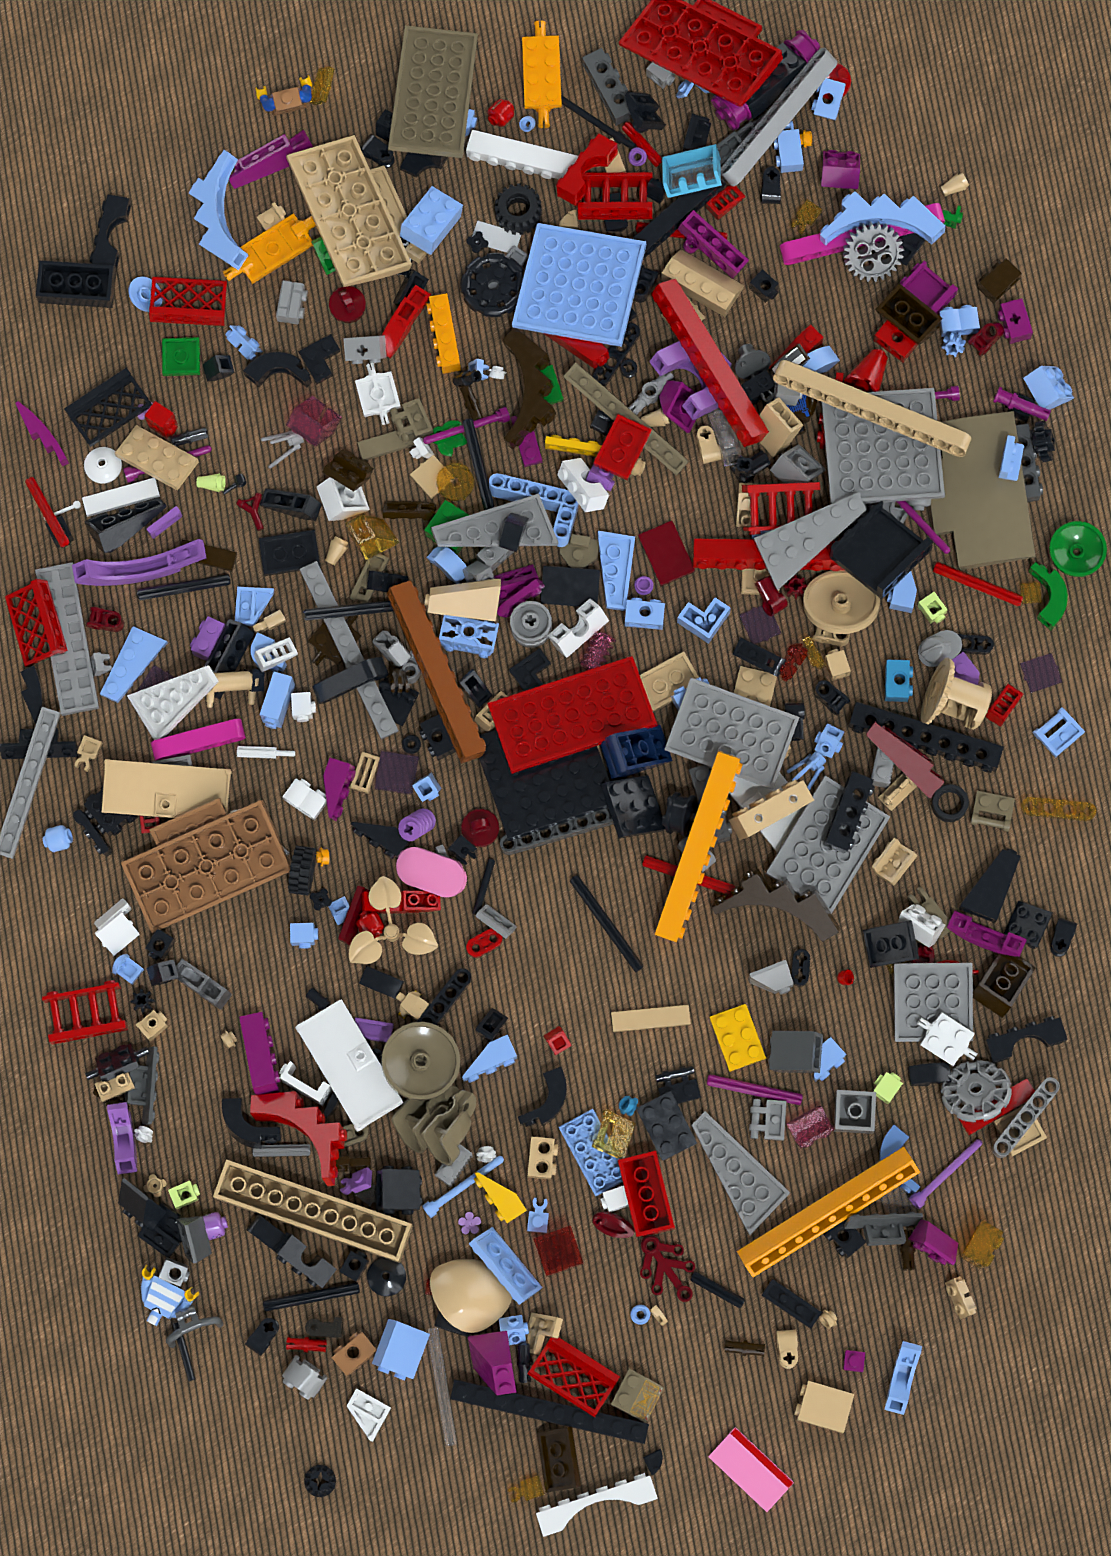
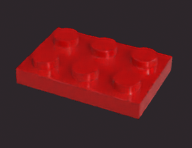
[593,414,652,481]

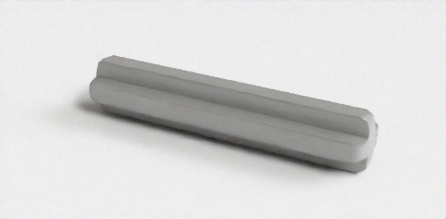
[252,1144,311,1157]

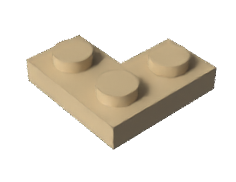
[525,1312,563,1355]

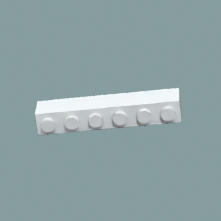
[466,130,578,180]

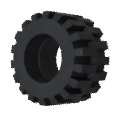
[495,183,542,235]

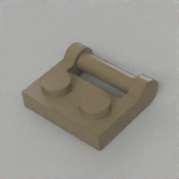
[971,791,1015,832]

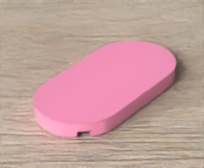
[396,847,467,897]

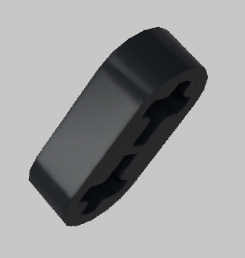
[791,949,810,987]

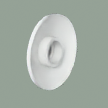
[84,447,122,484]

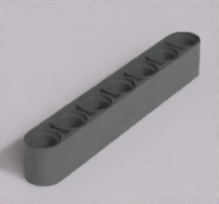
[500,808,614,855]

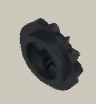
[304,1465,336,1497]

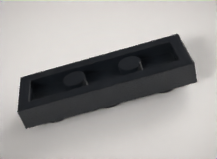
[761,1279,822,1329]

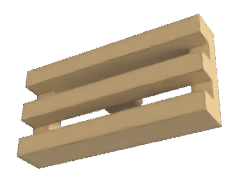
[350,752,380,794]

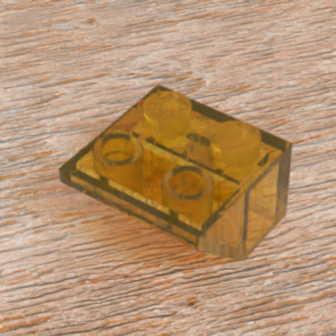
[345,515,399,560]

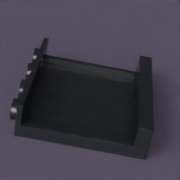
[830,501,933,599]

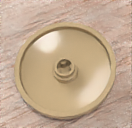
[803,570,880,634]

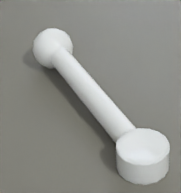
[44,501,81,521]

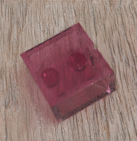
[286,395,342,447]

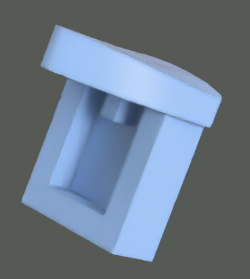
[112,954,144,985]

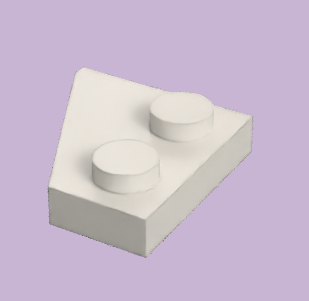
[347,1389,391,1442]

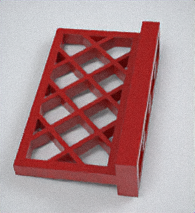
[149,277,227,326]
[5,579,68,667]
[527,1337,620,1417]

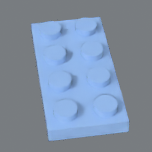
[469,1227,543,1305]

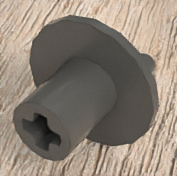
[734,344,771,380]

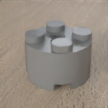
[282,1355,328,1400]

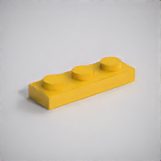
[545,435,602,457]

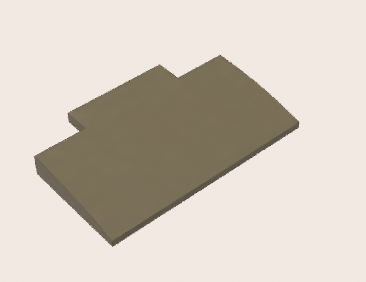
[931,411,1036,570]

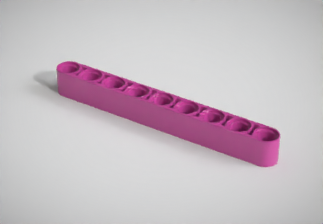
[779,203,945,265]

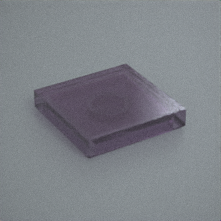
[375,751,419,795]

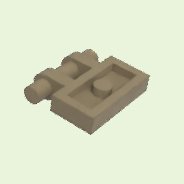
[390,398,433,444]

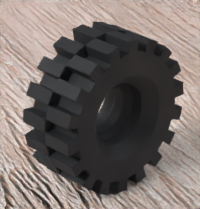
[288,845,316,896]

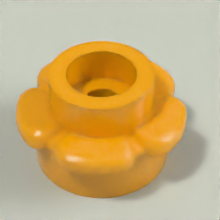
[800,130,812,148]
[316,848,329,867]

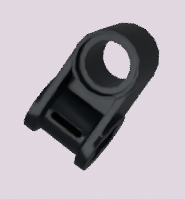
[360,135,395,168]
[761,167,781,204]
[633,264,659,303]
[814,680,850,716]
[1050,917,1078,957]
[245,1318,279,1356]

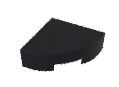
[643,1449,663,1475]

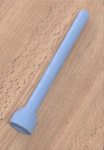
[422,1156,504,1218]

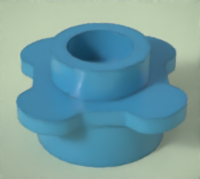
[619,1096,638,1116]

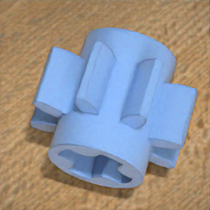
[942,332,966,357]

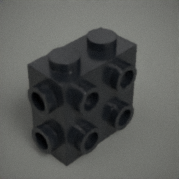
[84,786,138,837]
[376,1166,422,1215]

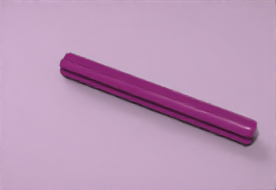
[707,1075,803,1105]

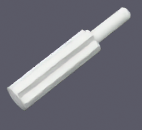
[237,746,295,759]

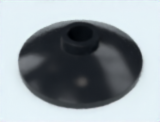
[367,1257,406,1297]

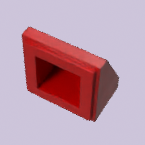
[543,1026,572,1056]

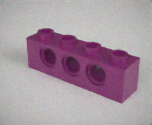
[677,210,749,279]

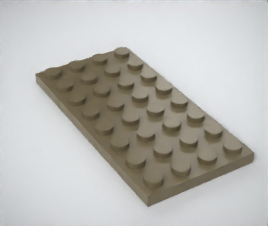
[388,25,478,158]

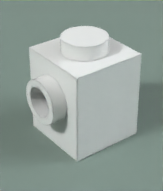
[291,692,316,722]

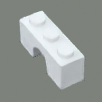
[557,458,609,512]
[547,599,609,658]

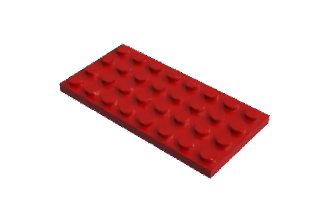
[487,656,657,774]

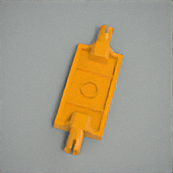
[522,21,562,128]
[222,213,316,284]

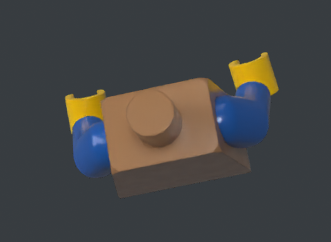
[255,75,313,116]

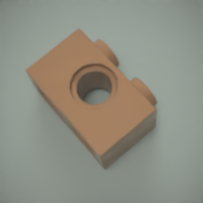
[331,1332,377,1377]

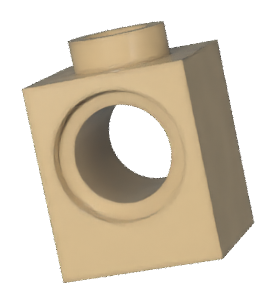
[825,649,851,681]

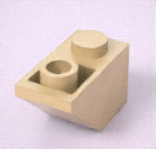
[736,483,752,527]

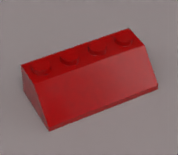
[618,1151,675,1237]

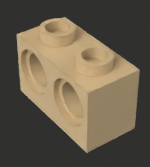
[527,1137,558,1180]

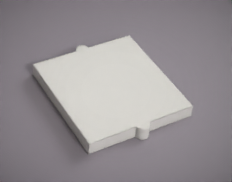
[95,911,140,956]

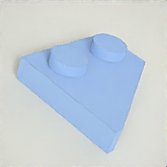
[235,587,274,626]

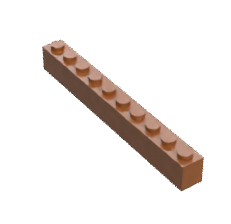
[387,580,486,764]

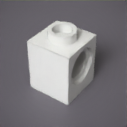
[600,1186,629,1212]

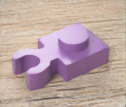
[340,1167,372,1195]

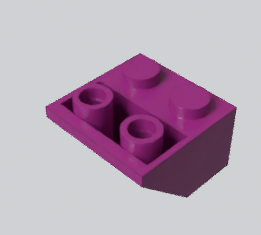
[821,150,860,189]
[908,1219,958,1265]

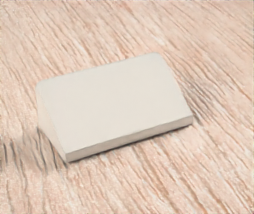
[94,899,132,929]

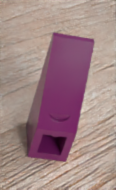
[323,758,356,821]

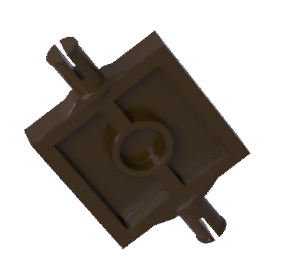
[308,615,362,666]

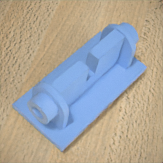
[225,325,263,361]

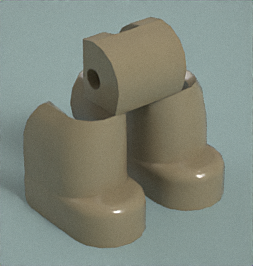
[391,1085,476,1166]

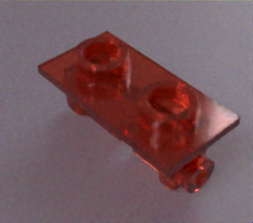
[779,643,808,682]

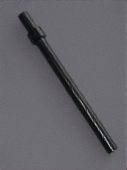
[561,95,637,150]

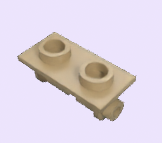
[878,773,917,811]
[945,1276,977,1320]

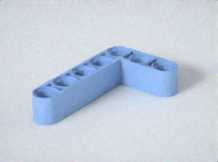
[489,473,579,547]

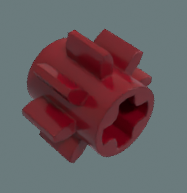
[784,575,808,600]

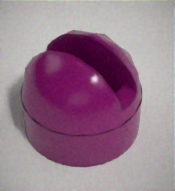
[683,239,698,254]

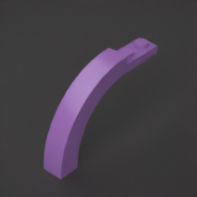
[72,539,206,586]

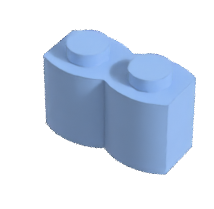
[939,305,980,337]

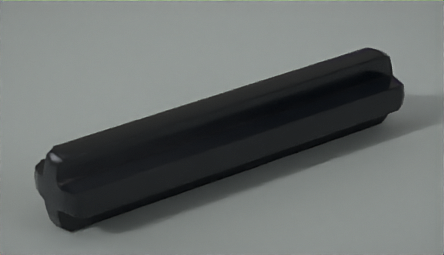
[690,1272,745,1308]

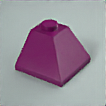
[659,380,696,433]

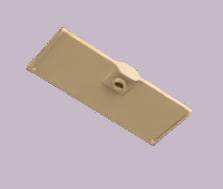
[101,759,232,818]

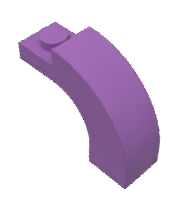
[107,1102,137,1174]

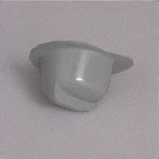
[918,630,962,667]

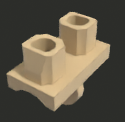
[95,1072,135,1102]

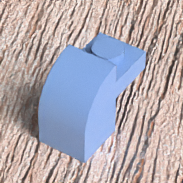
[426,547,467,584]
[251,632,287,672]

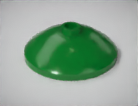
[1049,521,1107,577]

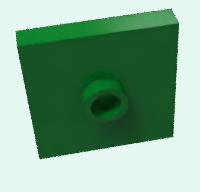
[162,337,200,376]

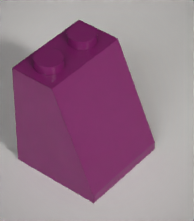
[468,1331,516,1395]

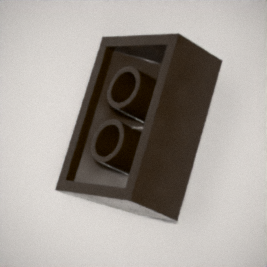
[875,283,943,345]

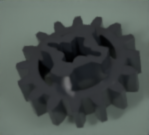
[1032,420,1055,462]

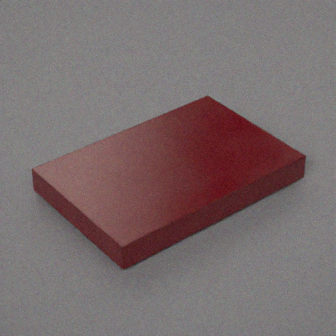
[638,521,695,587]

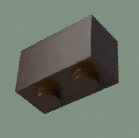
[978,258,1022,304]

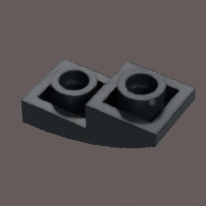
[359,966,404,999]
[907,1063,952,1086]

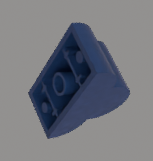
[600,725,673,780]

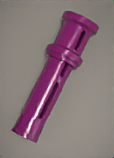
[993,386,1051,421]

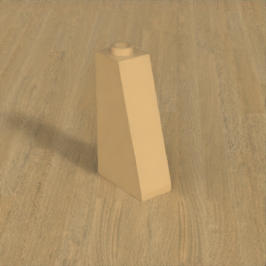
[424,579,501,621]

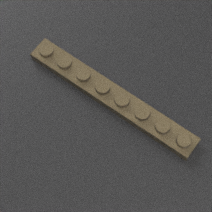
[563,362,689,476]

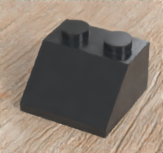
[118,1178,167,1230]

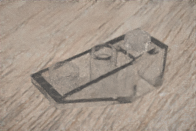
[707,409,742,467]

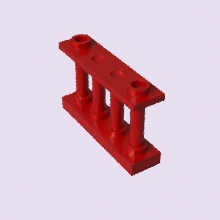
[578,172,653,220]
[742,482,820,535]
[42,980,128,1045]

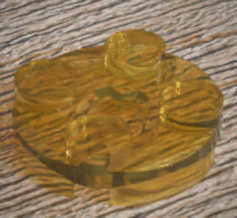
[436,463,475,501]

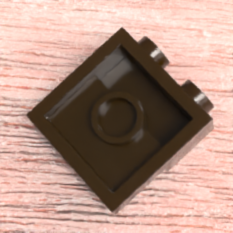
[322,449,374,492]

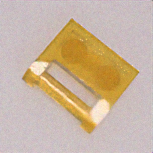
[592,1110,636,1159]

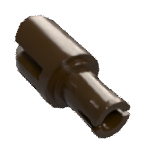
[388,664,410,693]

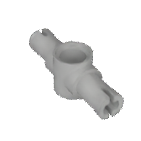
[628,372,674,415]

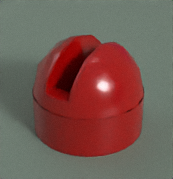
[837,970,854,985]

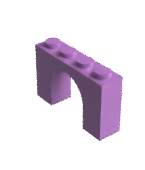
[650,341,719,420]

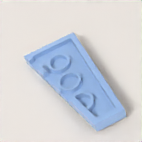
[597,531,635,611]
[100,626,168,703]

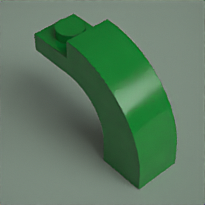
[1028,562,1068,631]

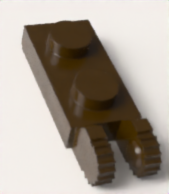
[383,501,437,521]

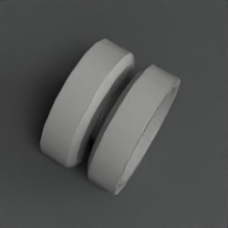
[510,601,552,648]

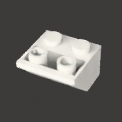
[898,904,946,947]

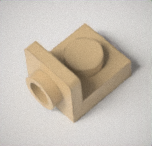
[257,202,286,231]

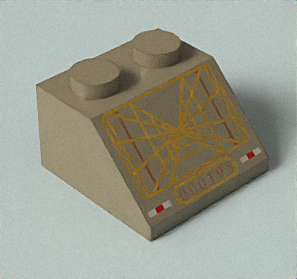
[611,1369,664,1423]

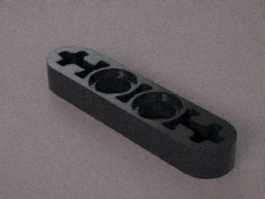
[593,323,640,386]

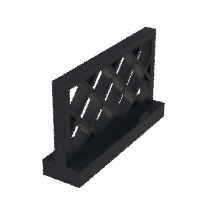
[64,367,152,447]

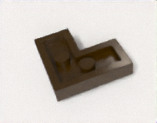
[336,1157,372,1172]

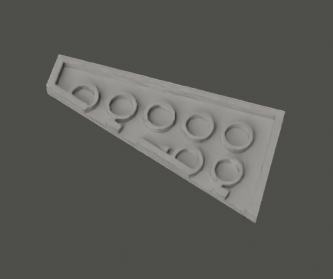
[754,492,866,591]
[431,494,558,547]
[691,1111,790,1236]

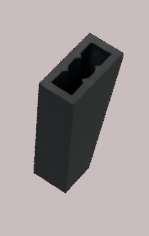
[959,849,1021,923]

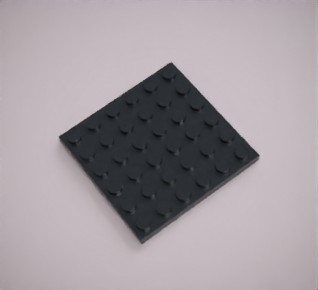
[479,730,610,841]

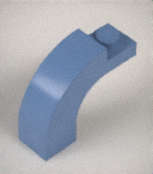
[879,1125,920,1194]

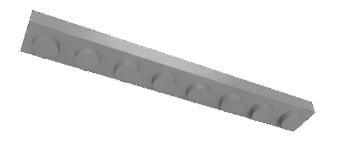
[0,707,61,859]

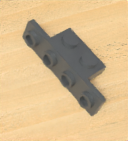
[125,1046,159,1126]
[844,1212,923,1246]

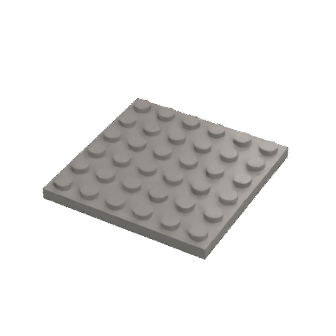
[821,388,945,504]

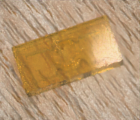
[310,66,335,105]

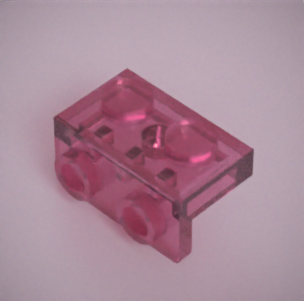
[786,1105,835,1148]

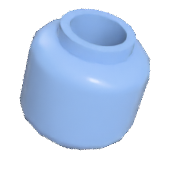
[43,825,73,852]

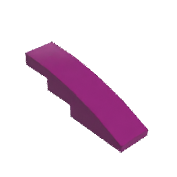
[15,401,69,467]

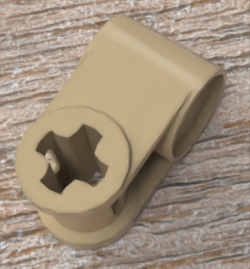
[696,426,722,464]
[812,627,850,646]
[776,1329,798,1369]

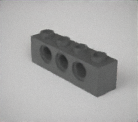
[582,48,632,126]
[1016,424,1043,502]

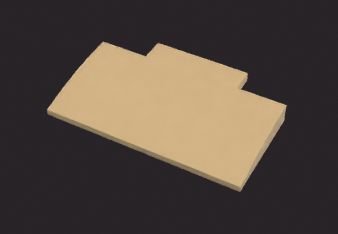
[286,135,412,287]

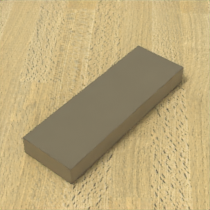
[357,430,415,461]

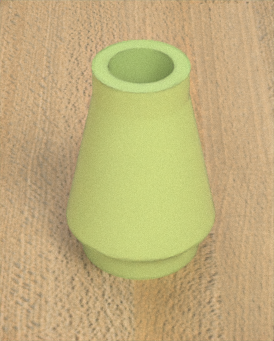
[196,473,226,492]

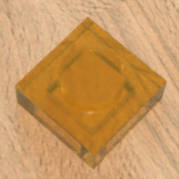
[1020,582,1042,604]

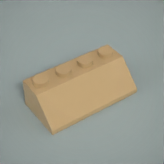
[661,249,744,317]

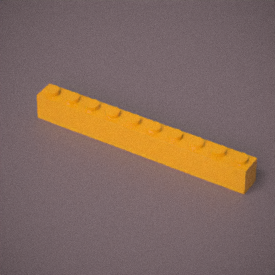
[655,751,743,942]
[737,1147,920,1277]

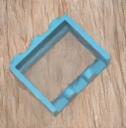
[662,144,722,198]

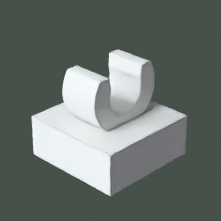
[410,437,435,459]

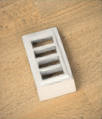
[254,637,298,672]

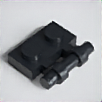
[655,1066,701,1104]

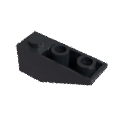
[351,822,412,859]

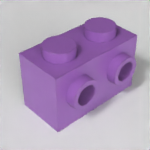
[190,616,225,661]

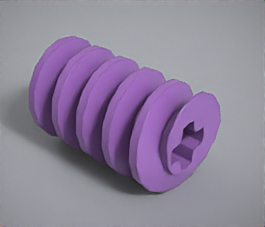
[398,808,436,841]

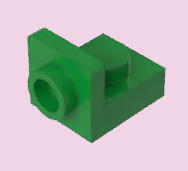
[942,205,963,229]

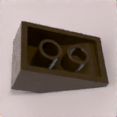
[973,953,1035,1018]

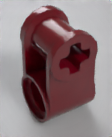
[968,322,1004,357]
[86,607,125,632]

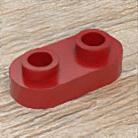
[466,928,503,958]

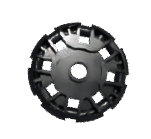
[460,253,524,317]

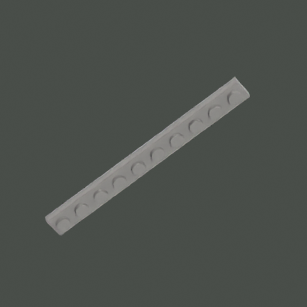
[300,561,398,740]

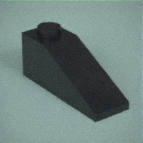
[260,488,322,521]

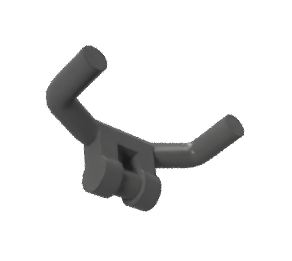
[166,1305,224,1348]

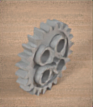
[843,222,904,282]

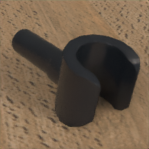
[222,474,246,495]

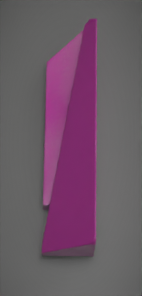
[229,130,313,189]

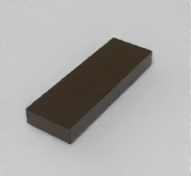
[180,539,237,572]

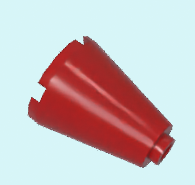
[843,349,888,392]

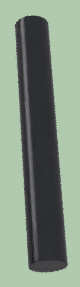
[472,859,495,915]
[172,1322,196,1382]

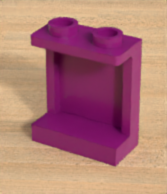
[900,260,958,314]

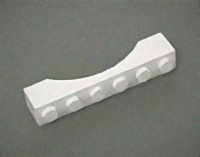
[536,1473,658,1537]

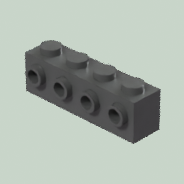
[688,765,732,845]

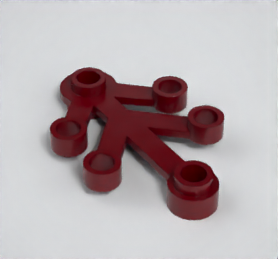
[640,1235,695,1302]

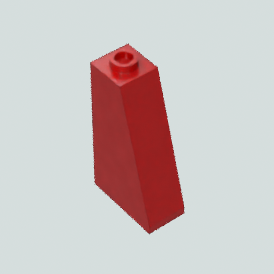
[543,333,609,369]

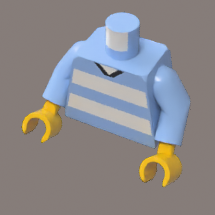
[141,1265,199,1326]

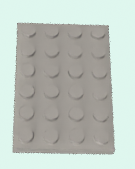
[665,678,799,790]
[765,776,890,914]

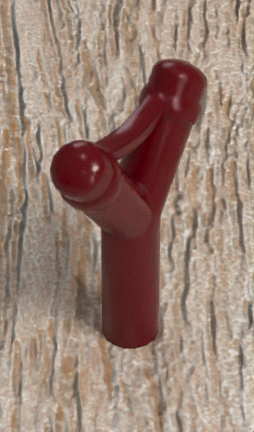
[236,493,264,531]

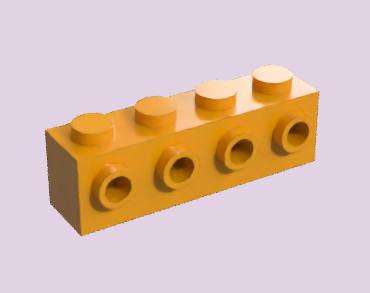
[426,293,461,374]

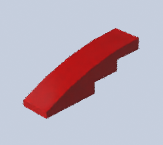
[959,1079,1035,1135]

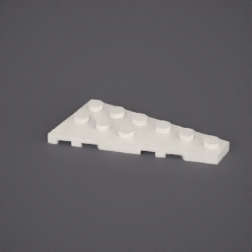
[127,666,219,740]

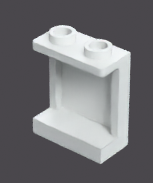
[279,1061,333,1106]

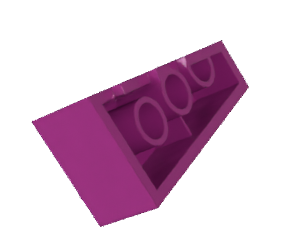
[239,1012,281,1095]

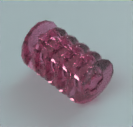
[580,632,617,670]

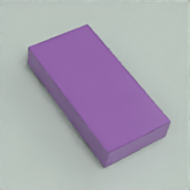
[147,506,182,539]
[355,1018,394,1043]

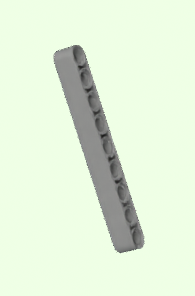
[721,48,837,186]

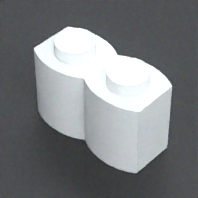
[283,778,327,821]

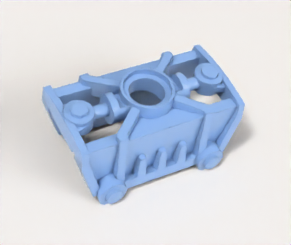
[439,615,499,659]

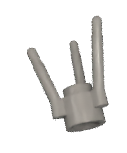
[261,429,304,469]

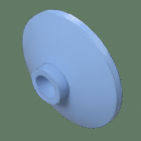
[128,277,163,312]

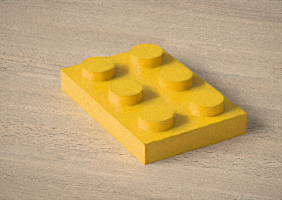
[709,1004,766,1072]

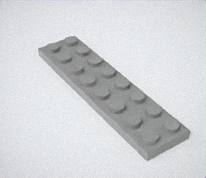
[35,562,100,716]

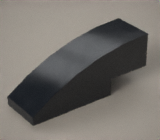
[20,666,45,724]

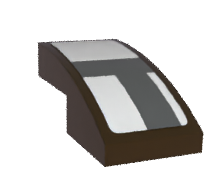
[770,344,810,374]

